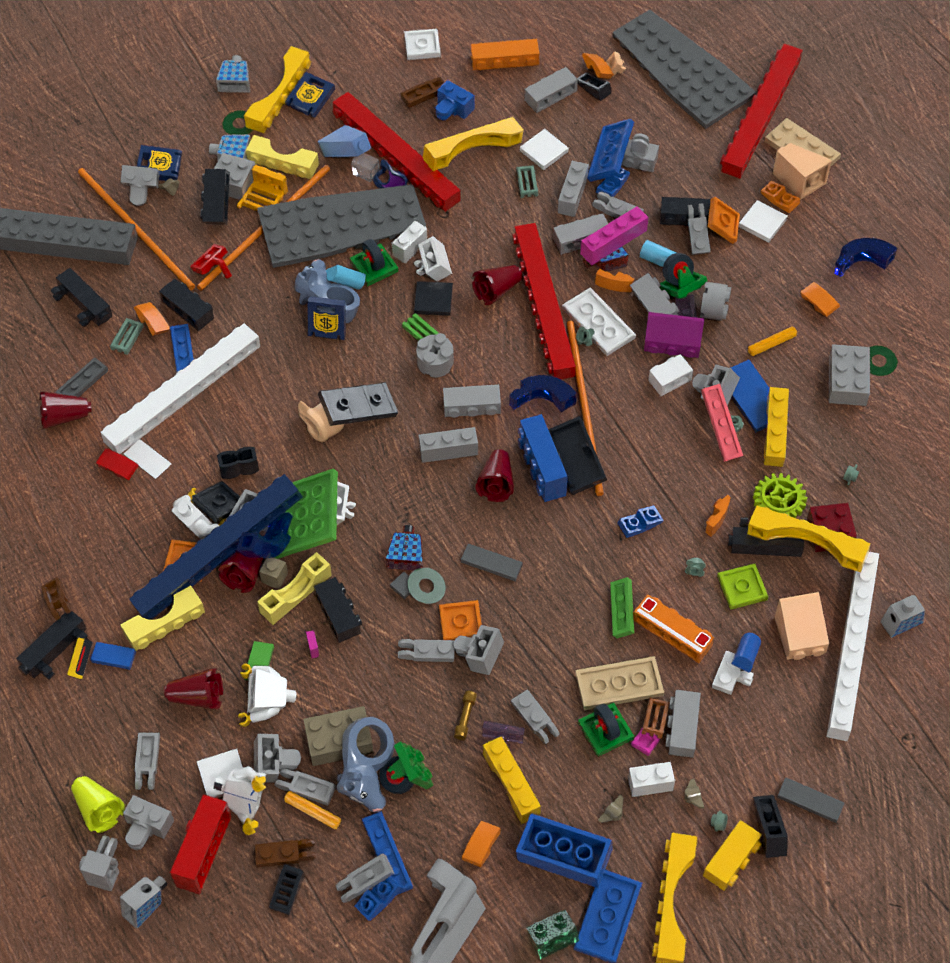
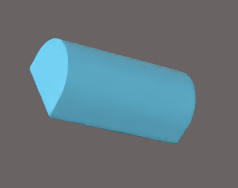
[640,240,676,267]
[326,265,365,290]

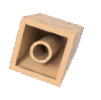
[773,143,832,200]
[774,592,829,660]

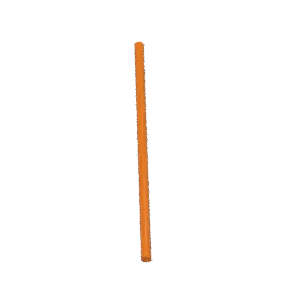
[197,165,330,291]
[78,168,195,290]
[567,321,604,496]

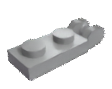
[592,192,644,218]
[688,203,710,255]
[398,639,455,662]
[511,689,560,744]
[135,733,160,789]
[274,768,336,806]
[336,854,394,903]

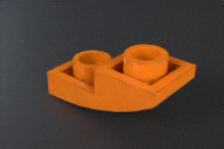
[582,53,614,79]
[761,181,800,213]
[595,269,634,292]
[800,282,840,317]
[134,302,170,336]
[705,495,730,537]
[462,821,500,867]

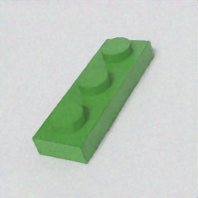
[611,577,634,639]

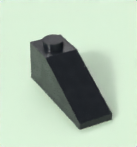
[753,795,788,858]

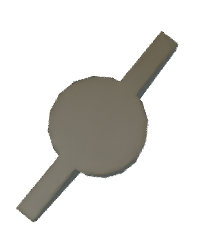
[158,178,180,195]
[685,779,704,809]
[598,795,624,823]

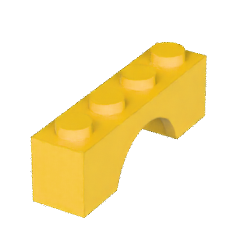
[764,387,789,467]
[483,736,541,824]

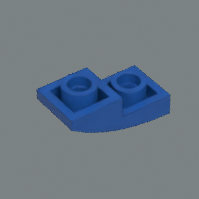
[596,167,630,197]
[618,505,663,538]
[355,876,402,921]

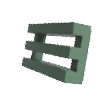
[516,165,538,198]
[110,318,144,355]

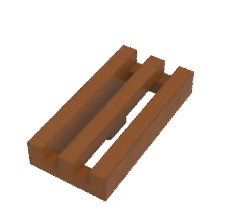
[641,697,670,739]

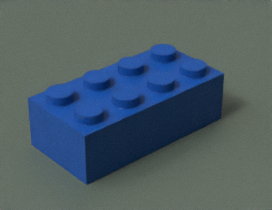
[517,414,568,502]
[516,814,613,888]

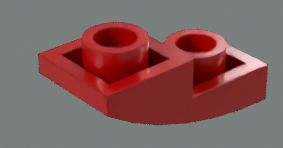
[96,448,139,481]

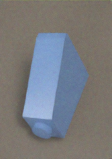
[318,125,371,157]

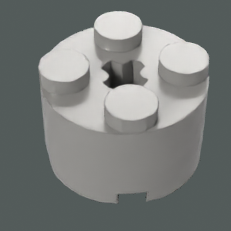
[700,282,731,321]
[416,333,454,378]

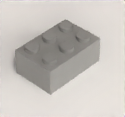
[829,344,870,406]

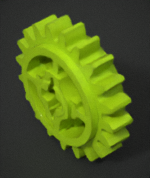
[753,473,807,518]

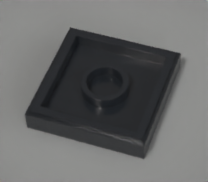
[414,281,453,316]
[192,481,240,523]

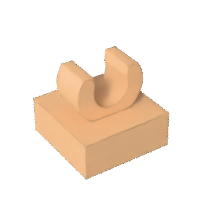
[606,52,626,77]

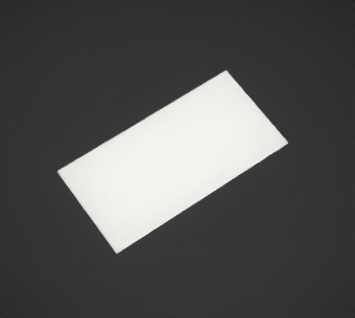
[124,439,171,479]

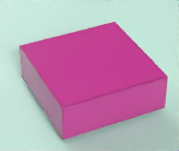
[306,631,319,658]
[631,728,660,757]

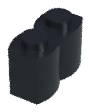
[217,447,259,479]

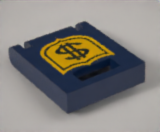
[285,72,335,118]
[137,145,182,181]
[308,296,346,340]

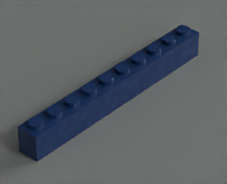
[129,474,303,620]

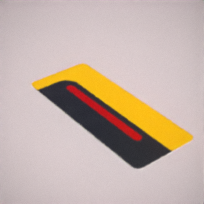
[67,638,93,679]

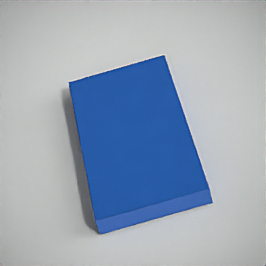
[587,119,634,182]
[731,360,788,433]
[574,870,642,963]

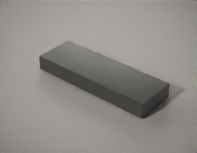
[55,357,109,397]
[461,544,523,582]
[777,777,844,823]

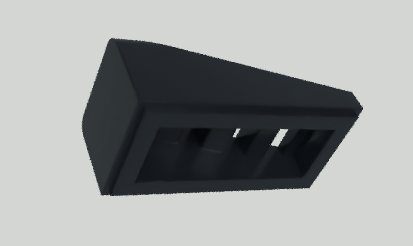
[577,72,612,101]
[269,864,305,915]

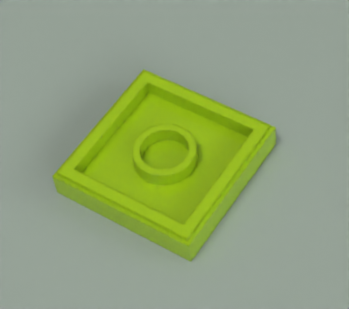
[717,564,768,610]

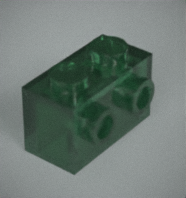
[526,910,579,959]

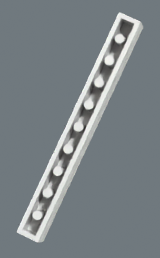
[101,323,260,454]
[827,552,879,741]

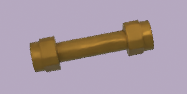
[454,691,477,740]

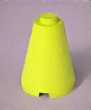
[71,776,125,833]

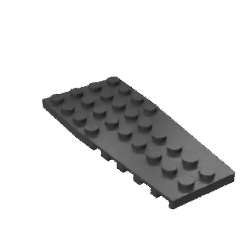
[613,10,756,129]
[257,185,426,268]

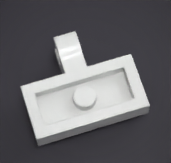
[712,651,754,695]

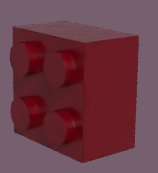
[807,503,857,552]

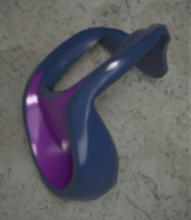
[373,159,408,188]

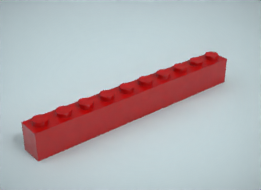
[720,44,803,179]
[332,92,461,212]
[512,223,576,381]

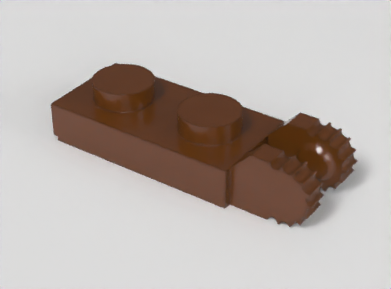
[400,77,444,108]
[41,576,71,620]
[255,839,316,867]

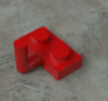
[190,244,232,279]

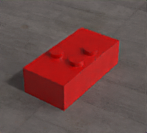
[170,794,232,895]

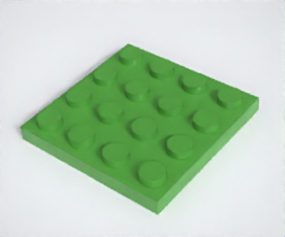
[267,469,338,559]

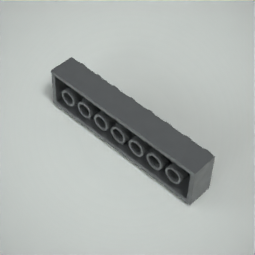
[0,208,138,265]

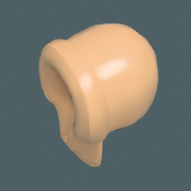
[298,401,344,443]

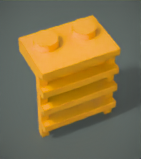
[237,165,288,211]

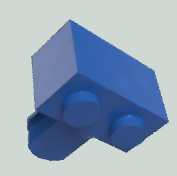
[436,80,475,120]

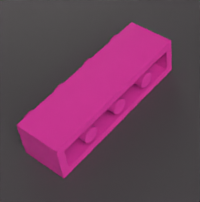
[580,206,648,265]

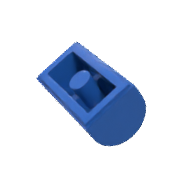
[731,633,761,673]

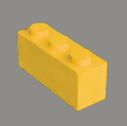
[703,820,762,891]

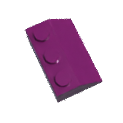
[644,312,704,358]

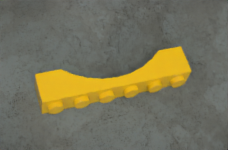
[244,46,311,133]
[423,117,523,171]
[748,506,871,573]
[652,833,697,963]

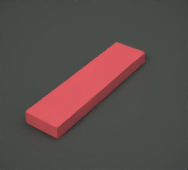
[701,384,743,462]

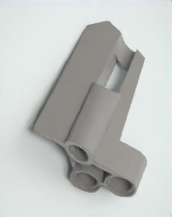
[410,859,486,963]

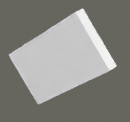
[562,287,636,356]

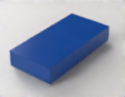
[91,642,136,670]

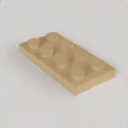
[765,118,841,167]
[575,656,664,710]

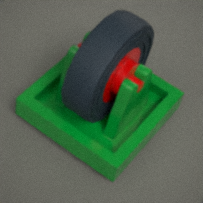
[350,239,399,287]
[659,253,708,299]
[578,703,634,757]
[379,741,434,794]

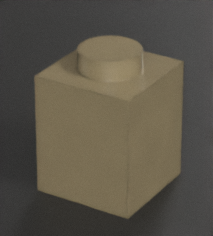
[259,556,288,589]

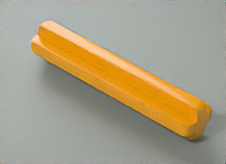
[748,326,797,356]
[284,791,341,829]

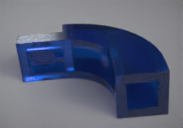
[835,238,898,277]
[509,375,577,413]
[237,512,293,558]

